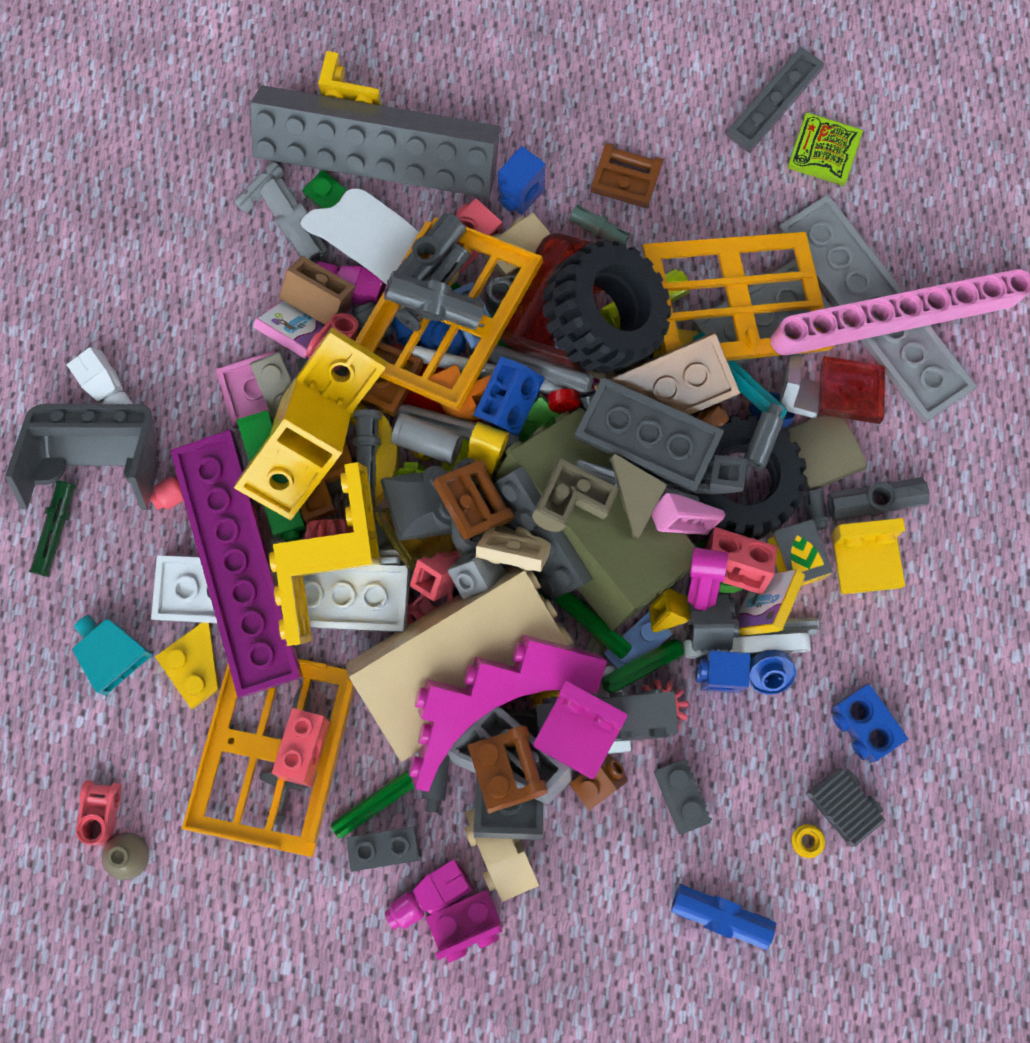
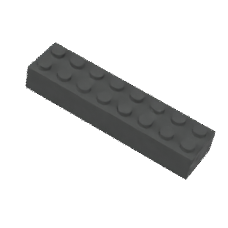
[251,85,500,198]

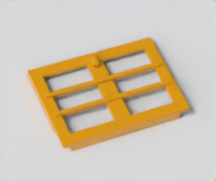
[355,217,543,411]
[642,232,834,361]
[181,659,355,857]

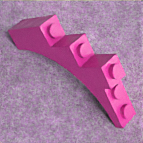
[409,634,607,792]

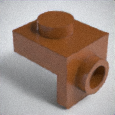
[569,754,628,811]

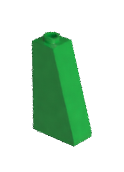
[237,410,306,542]

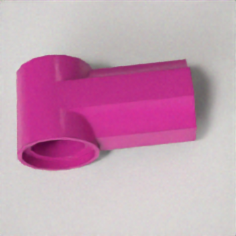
[687,547,728,611]

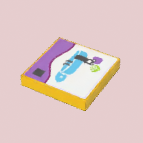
[737,569,805,636]

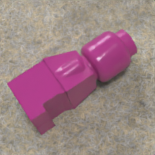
[316,261,386,306]
[384,859,475,930]

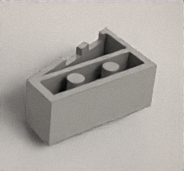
[448,706,571,805]

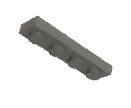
[727,47,824,153]

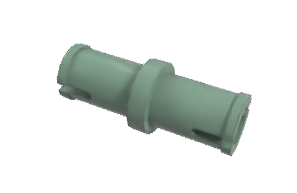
[568,204,631,244]

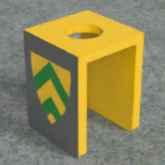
[767,520,833,586]

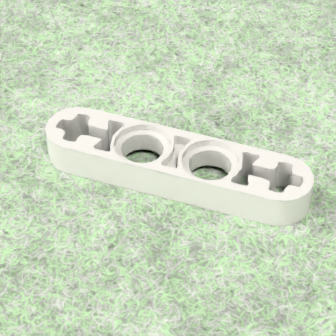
[683,633,811,659]

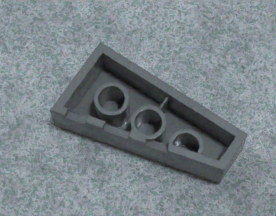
[536,689,679,742]

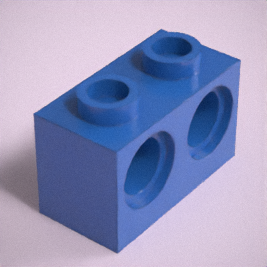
[474,356,545,436]
[831,684,909,763]

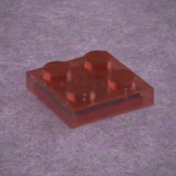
[818,356,885,424]

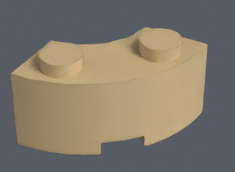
[464,808,539,902]

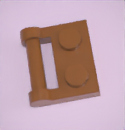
[590,142,664,209]
[433,460,516,540]
[468,726,548,814]

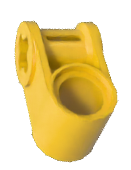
[467,422,509,479]

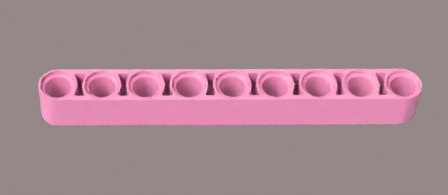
[770,269,1030,355]

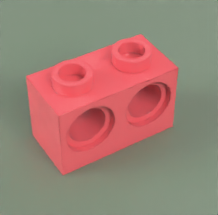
[704,527,777,595]

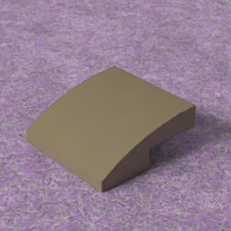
[786,409,867,491]

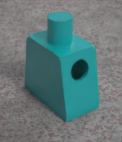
[72,615,153,696]

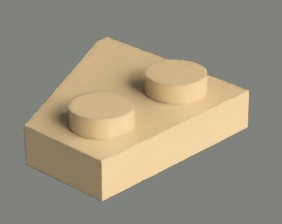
[476,525,551,572]

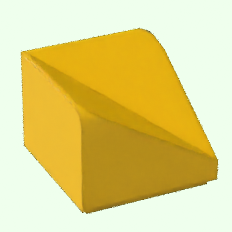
[649,588,690,632]

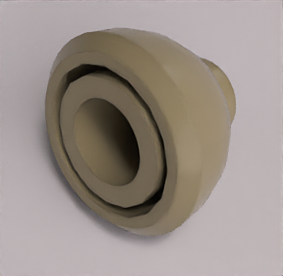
[102,833,149,880]

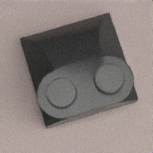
[380,466,452,541]

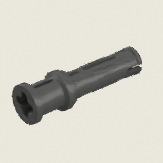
[395,244,470,331]
[352,409,382,508]

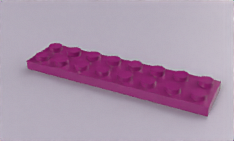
[170,430,303,698]

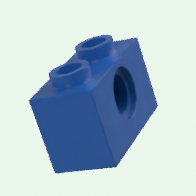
[498,146,546,215]
[695,651,750,693]

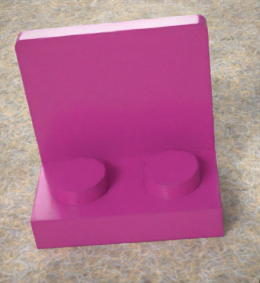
[533,681,628,779]
[425,889,503,963]

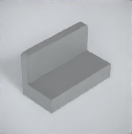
[780,354,819,418]

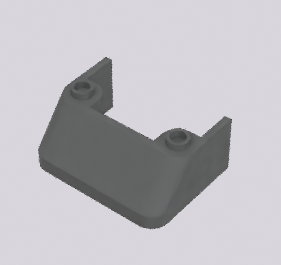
[5,404,157,510]

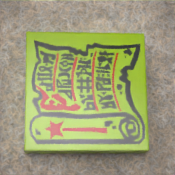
[787,112,863,186]

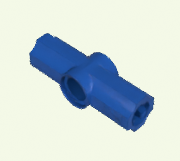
[670,884,777,950]

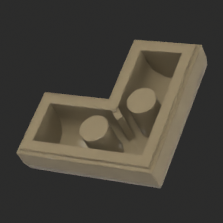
[532,458,619,532]

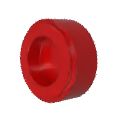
[547,389,580,413]

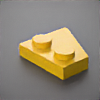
[155,623,220,709]

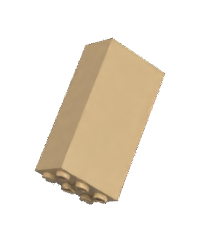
[345,565,574,762]

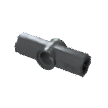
[387,212,466,282]
[384,271,484,330]
[827,477,930,521]

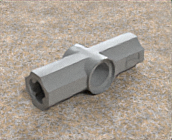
[259,179,329,263]

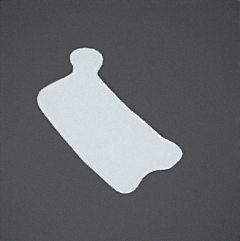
[300,189,459,309]

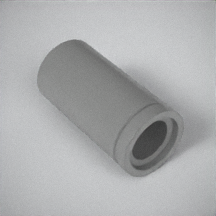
[391,413,463,465]

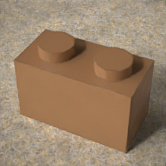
[279,256,356,325]

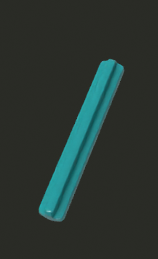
[692,332,787,419]

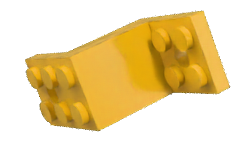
[234,327,387,520]
[269,462,381,646]

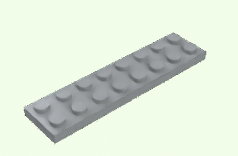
[777,195,977,423]

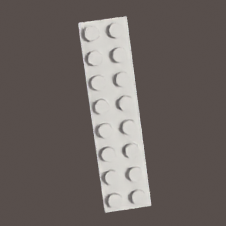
[151,555,411,632]

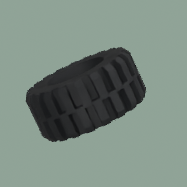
[542,240,671,373]
[690,414,807,540]

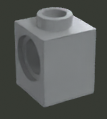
[447,549,505,599]

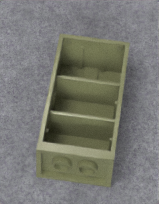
[492,408,696,632]

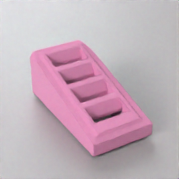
[651,493,726,535]

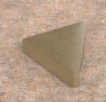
[609,454,667,539]

